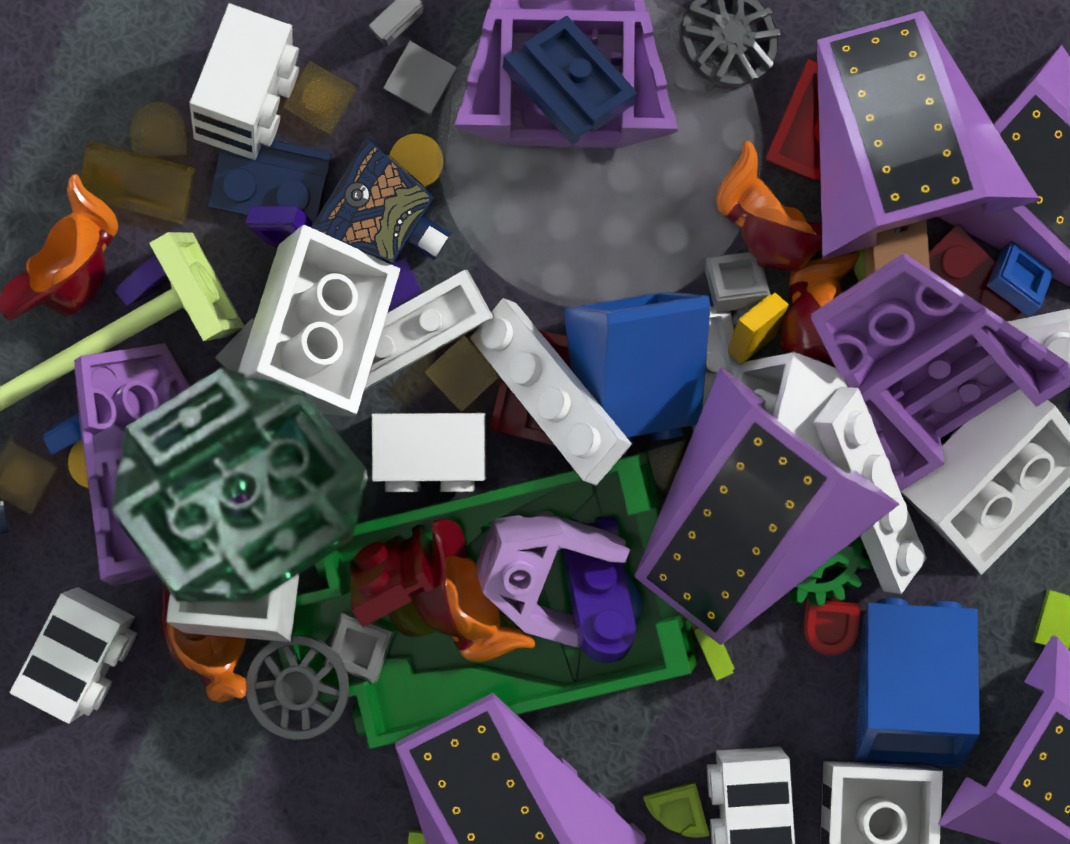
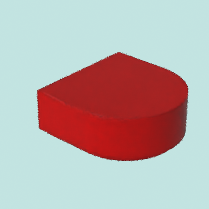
[803,598,861,655]

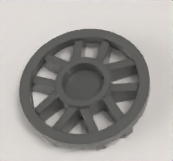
[679,0,780,87]
[246,635,350,740]

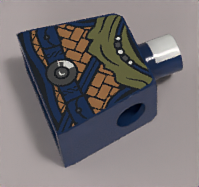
[311,139,451,263]

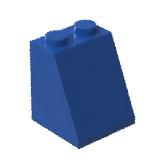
[563,291,710,446]
[854,598,980,768]

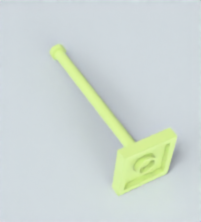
[0,232,244,411]

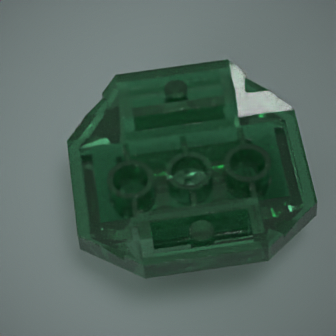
[111,368,367,602]

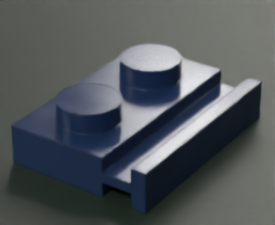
[502,15,638,146]
[208,140,332,224]

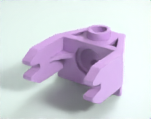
[476,511,630,647]

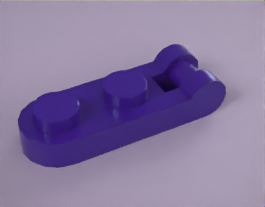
[560,516,636,664]

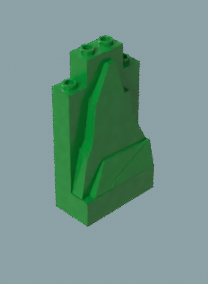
[268,451,699,749]

